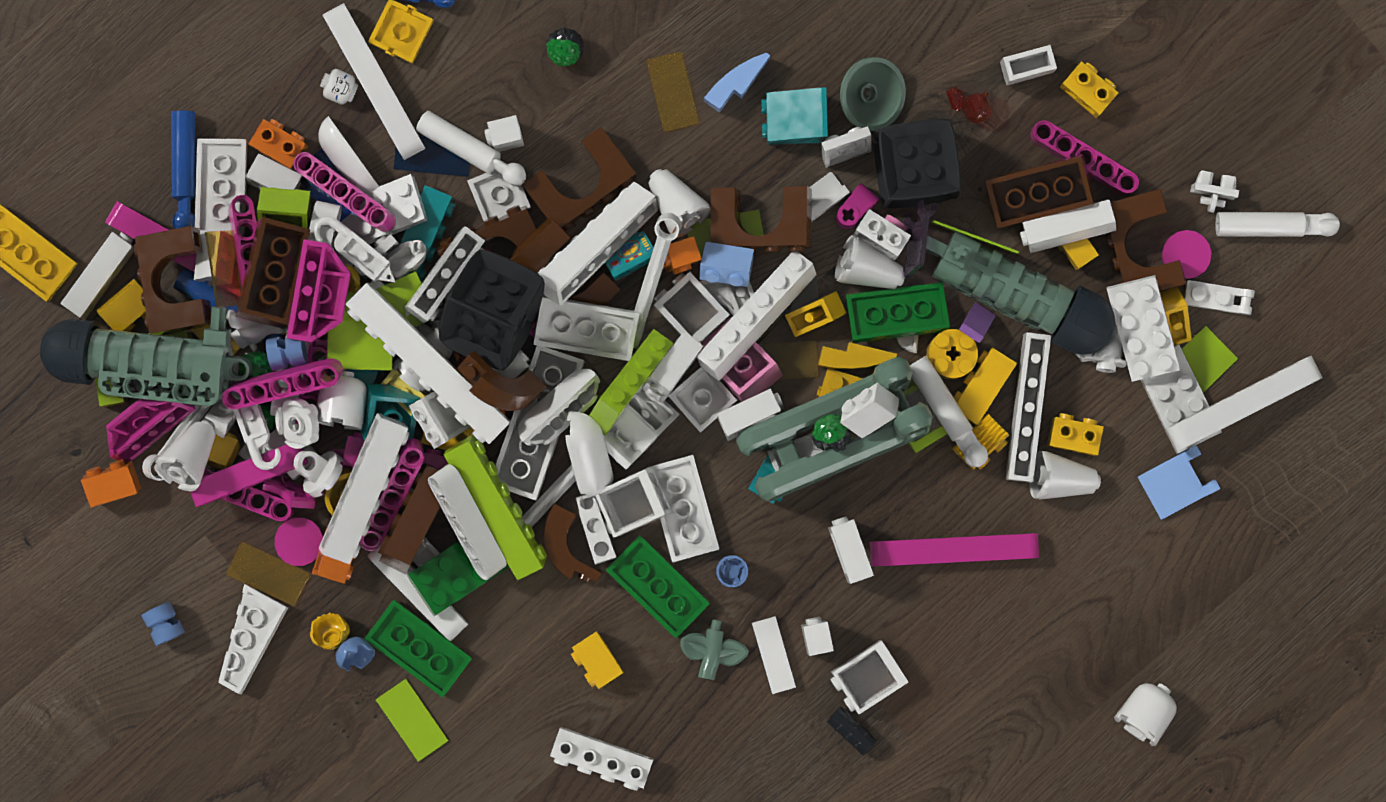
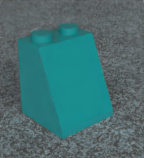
[761,87,828,145]

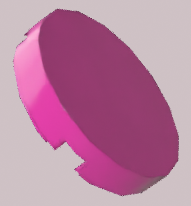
[1162,230,1212,279]
[275,518,323,566]

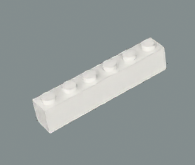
[538,182,658,306]
[696,252,817,381]
[1005,332,1051,483]
[319,413,409,564]

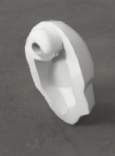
[385,240,427,279]

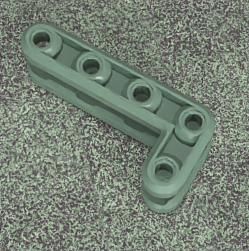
[736,357,933,502]

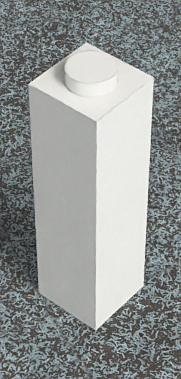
[1020,200,1117,253]
[60,232,134,319]

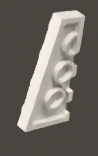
[218,584,289,694]

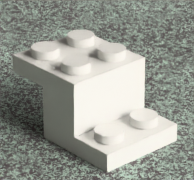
[603,383,680,469]

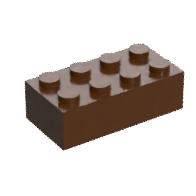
[985,154,1095,228]
[235,217,310,329]
[378,465,440,574]

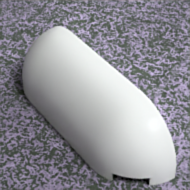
[318,116,379,193]
[518,369,600,446]
[565,412,613,497]

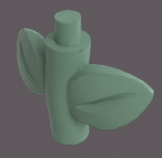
[680,619,749,680]

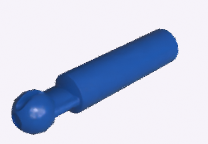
[171,110,196,229]
[173,268,286,344]

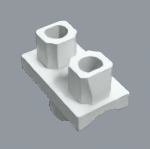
[1190,171,1239,213]

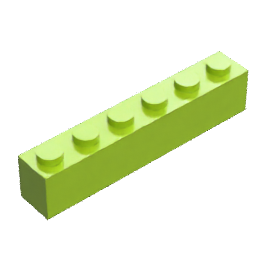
[443,435,547,580]

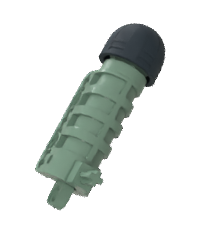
[920,231,1115,354]
[40,306,252,406]

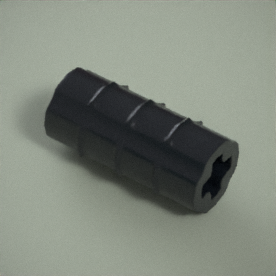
[826,706,877,755]

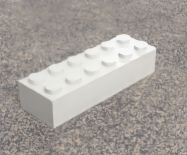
[495,345,585,500]

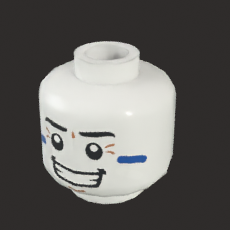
[320,69,358,105]

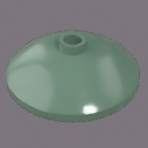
[840,57,906,131]

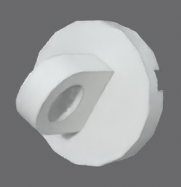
[294,450,343,497]

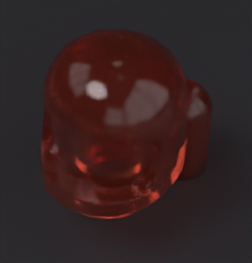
[946,86,992,124]

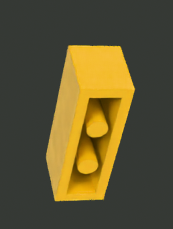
[953,347,1017,426]

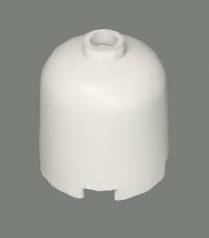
[316,371,367,430]
[1114,683,1177,746]

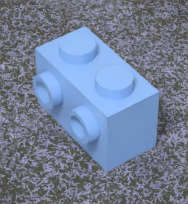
[700,242,754,287]

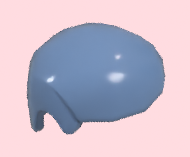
[336,637,375,672]

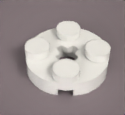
[275,398,319,449]

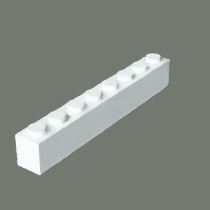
[345,283,511,444]

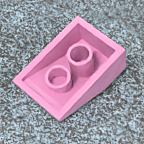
[699,317,783,402]

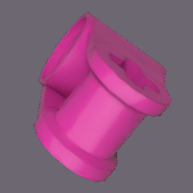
[836,183,880,230]

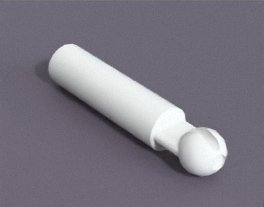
[416,111,526,187]
[1215,212,1340,237]
[910,356,988,468]

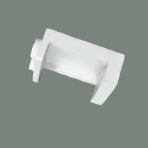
[409,391,471,449]

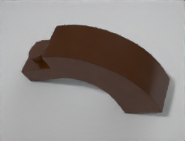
[457,351,547,411]
[544,504,602,583]

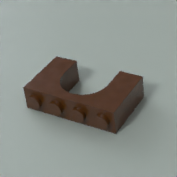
[522,127,636,233]
[710,186,812,253]
[1107,189,1187,291]
[437,205,551,263]
[508,217,620,306]
[134,226,212,335]

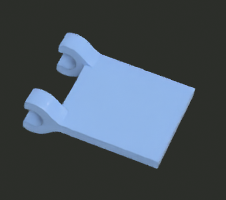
[1138,445,1220,520]

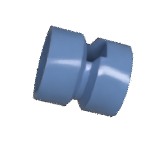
[266,337,308,371]
[716,555,748,587]
[141,601,185,646]

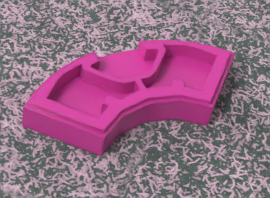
[260,474,316,509]

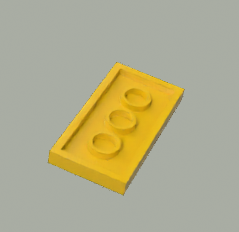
[0,204,78,302]

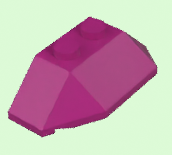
[287,240,351,342]
[106,399,196,462]

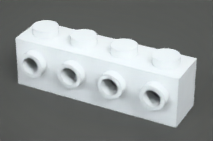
[404,226,485,323]
[550,727,653,791]

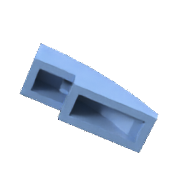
[704,53,770,113]

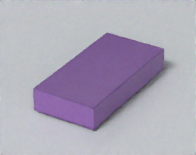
[959,302,996,343]

